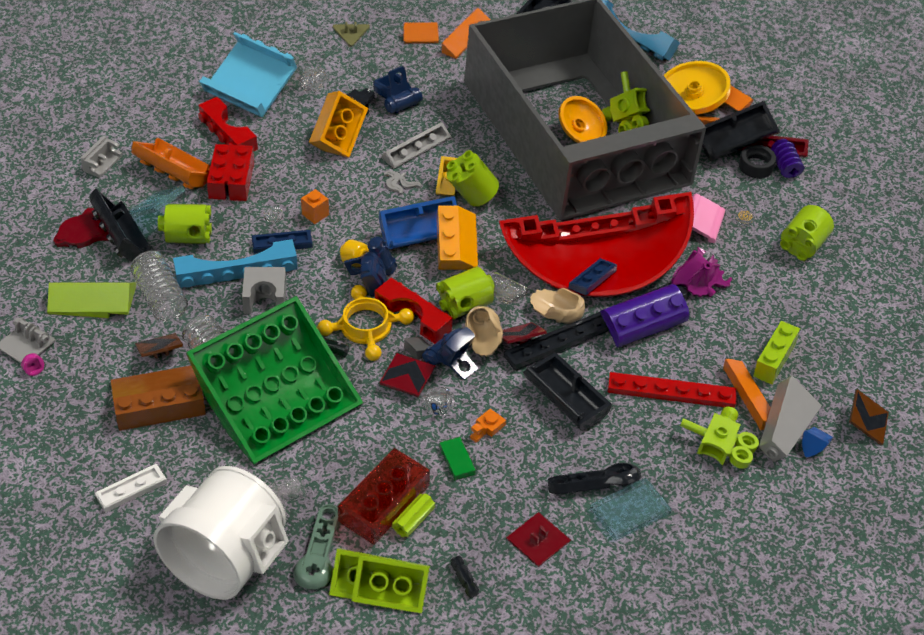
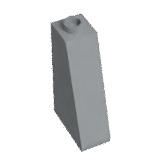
[759,376,822,462]

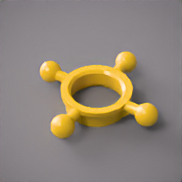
[317,285,414,361]

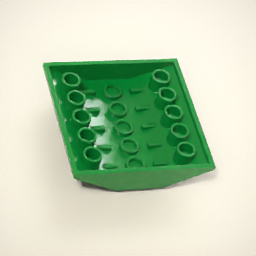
[186,296,364,465]

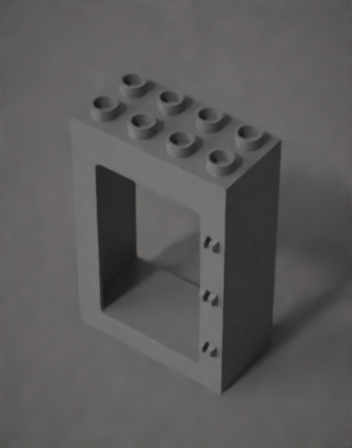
[464,0,706,221]

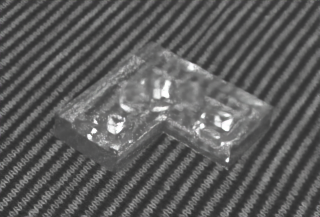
[488,271,529,304]

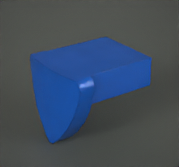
[802,427,833,457]

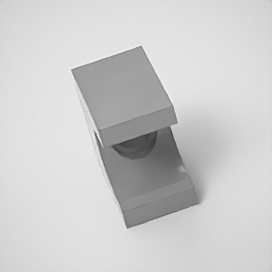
[242,267,287,314]

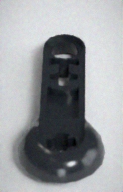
[548,463,642,494]

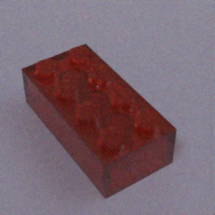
[337,448,430,545]

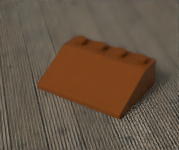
[111,365,206,431]

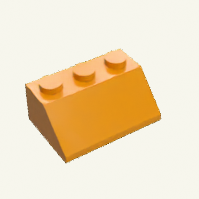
[309,91,368,158]
[437,206,478,270]

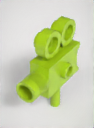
[602,71,650,133]
[680,407,759,469]

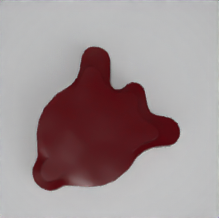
[53,208,109,248]

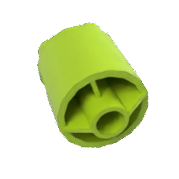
[446,150,499,207]
[158,204,212,244]
[780,205,834,261]
[435,266,495,320]

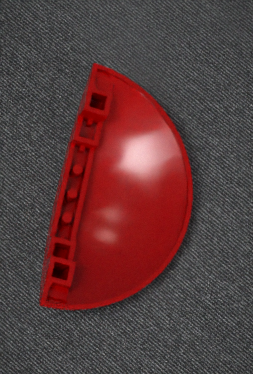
[499,192,694,297]

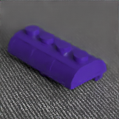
[600,284,690,348]

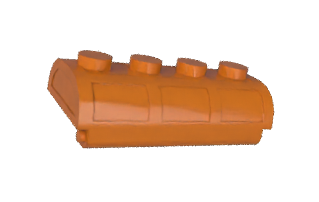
[131,138,211,189]

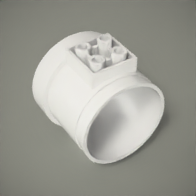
[154,466,289,600]

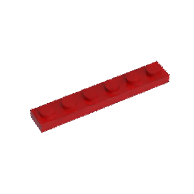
[608,372,736,409]

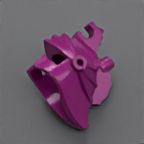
[671,247,732,297]

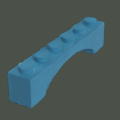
[602,0,680,61]
[173,239,298,288]

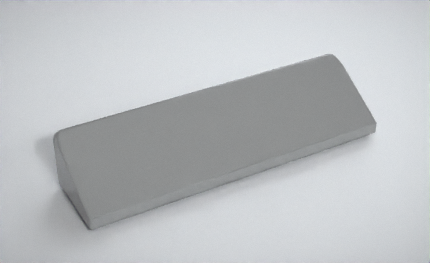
[381,122,451,168]

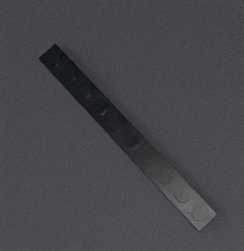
[504,282,688,371]

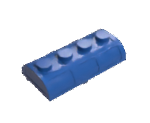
[379,196,457,250]

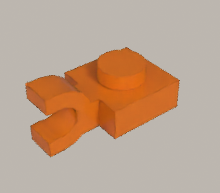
[470,409,506,443]

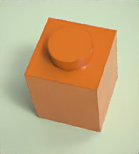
[301,189,329,224]

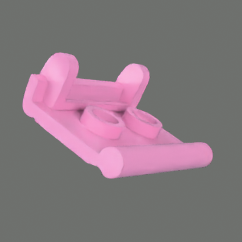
[692,194,725,243]

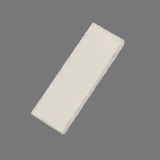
[95,464,167,513]

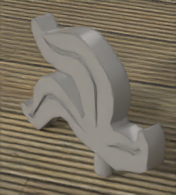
[384,170,421,195]

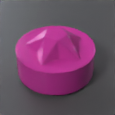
[21,353,44,376]

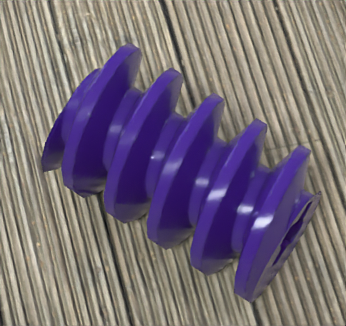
[771,139,805,178]

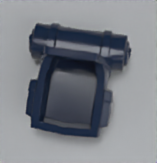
[373,66,423,114]
[344,237,397,296]
[422,327,478,380]

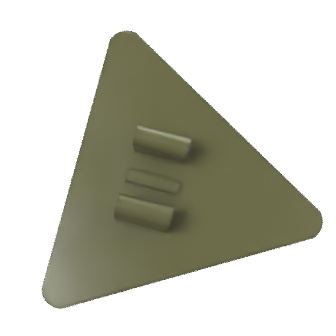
[332,22,370,47]

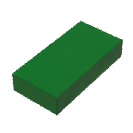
[439,437,476,481]

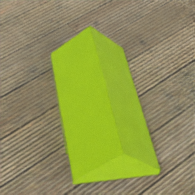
[47,282,137,318]
[329,548,430,613]

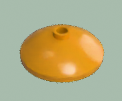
[558,96,607,143]

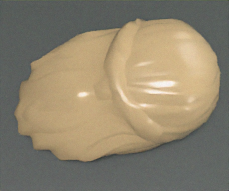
[530,288,585,324]
[465,306,503,357]

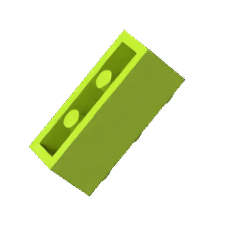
[753,321,800,385]

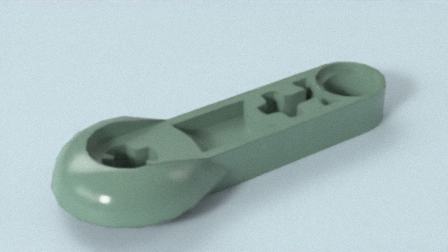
[293,504,339,589]

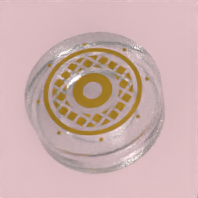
[735,209,755,227]

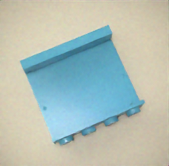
[199,32,297,117]

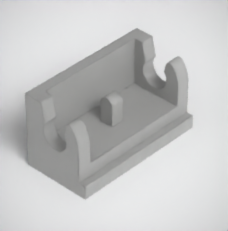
[81,136,123,178]

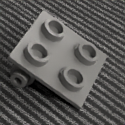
[0,318,56,363]

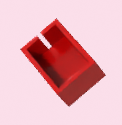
[207,144,255,201]

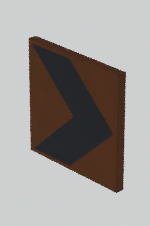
[135,333,183,359]
[849,389,889,445]

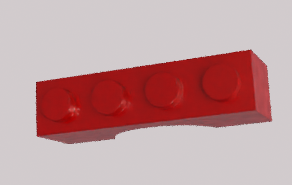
[198,96,258,151]
[375,277,452,344]

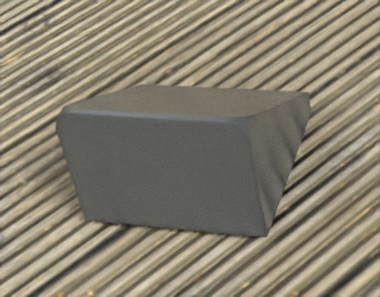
[404,337,429,360]

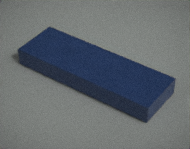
[252,230,313,254]
[569,258,617,295]

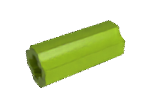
[392,493,435,538]

